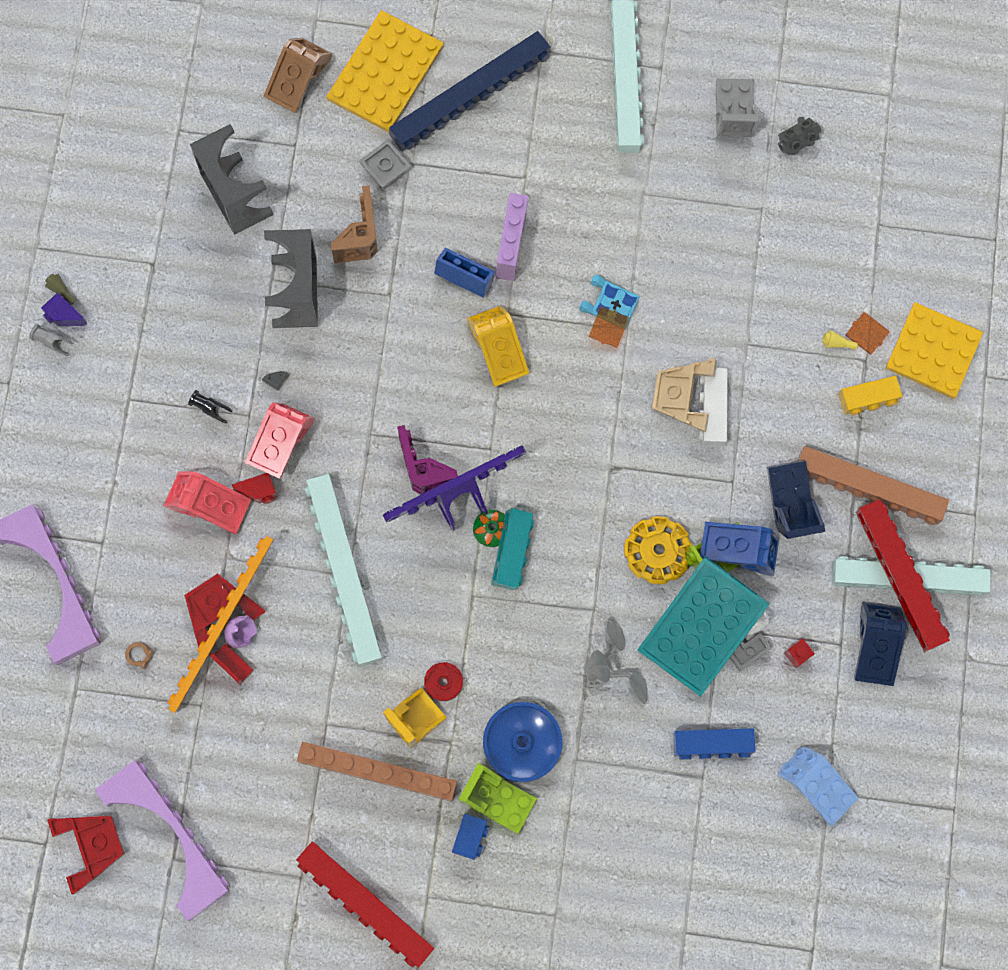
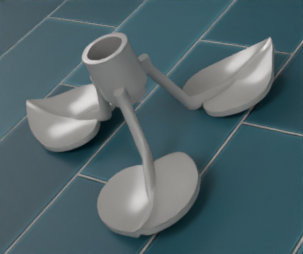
[584,618,647,704]

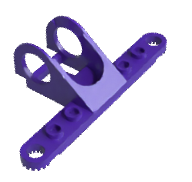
[383,445,527,531]

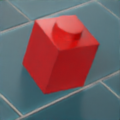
[784,638,815,668]

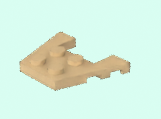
[652,358,717,432]

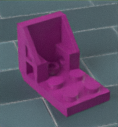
[397,425,458,495]

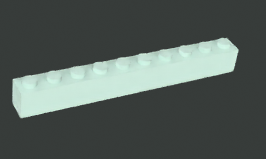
[610,0,644,153]
[305,474,382,667]

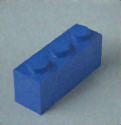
[434,247,495,298]

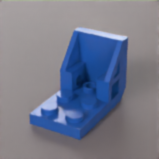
[700,521,779,576]

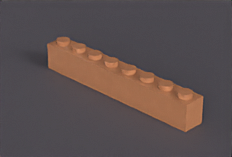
[797,446,949,525]
[297,742,457,802]

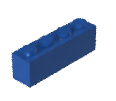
[673,728,756,760]

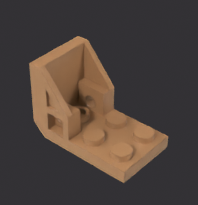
[263,37,333,113]
[331,185,378,263]

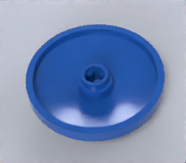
[483,702,562,782]

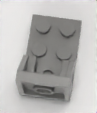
[716,78,759,137]

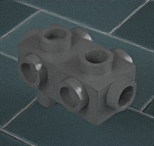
[778,117,822,155]

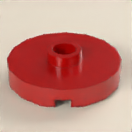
[424,662,463,701]

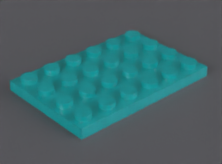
[637,556,770,697]

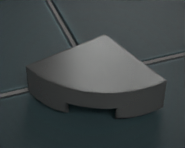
[262,371,289,391]

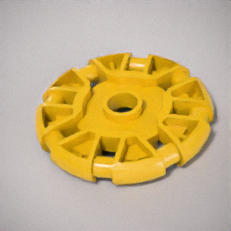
[624,516,693,585]

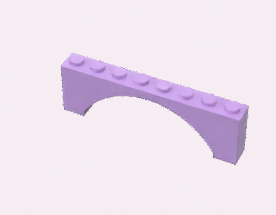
[0,504,101,665]
[95,760,230,921]

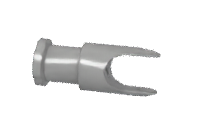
[29,324,74,356]

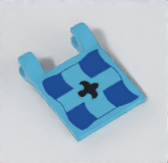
[579,275,640,330]

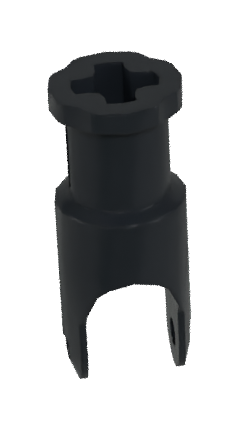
[188,390,233,423]

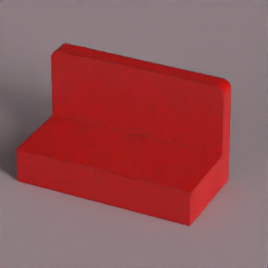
[210,644,254,685]

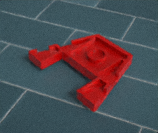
[184,573,265,648]
[47,816,125,895]

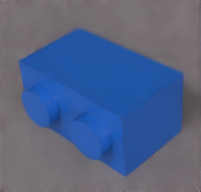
[452,813,490,860]

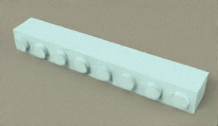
[832,556,990,596]

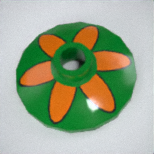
[473,510,505,547]

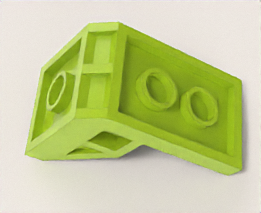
[459,763,537,834]

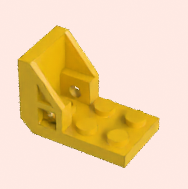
[466,305,530,387]
[383,688,447,748]

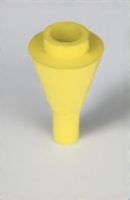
[822,330,858,350]

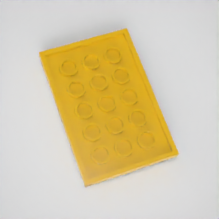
[326,10,444,133]

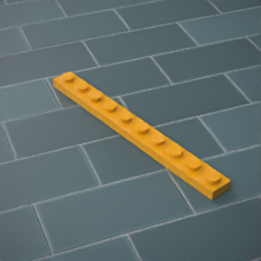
[167,536,274,713]

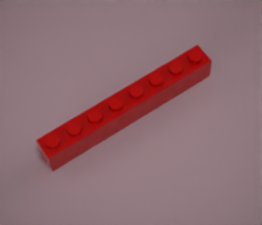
[855,499,950,653]
[296,841,435,968]

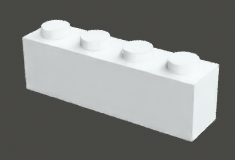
[698,368,727,446]

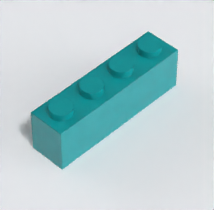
[491,508,534,590]

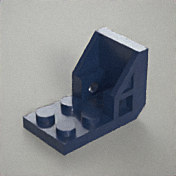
[767,460,825,539]
[854,602,906,686]

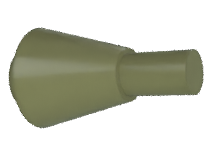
[45,274,76,305]

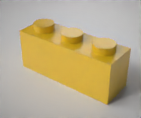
[838,376,903,416]

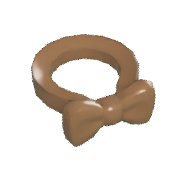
[125,642,154,669]

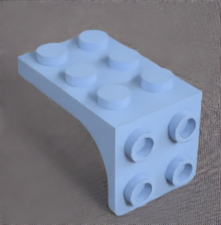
[778,746,859,827]

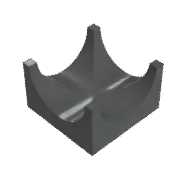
[190,124,274,235]
[264,229,318,328]

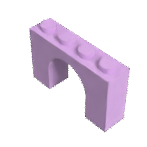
[496,193,528,281]

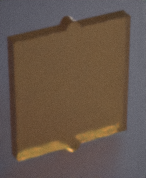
[588,306,629,348]
[845,312,890,355]

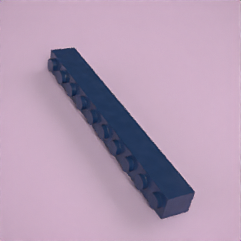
[389,31,551,151]

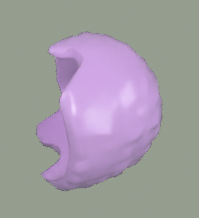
[224,615,257,648]

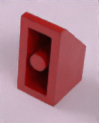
[232,473,277,504]

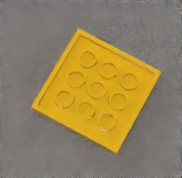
[885,302,984,399]

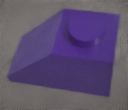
[41,292,87,326]

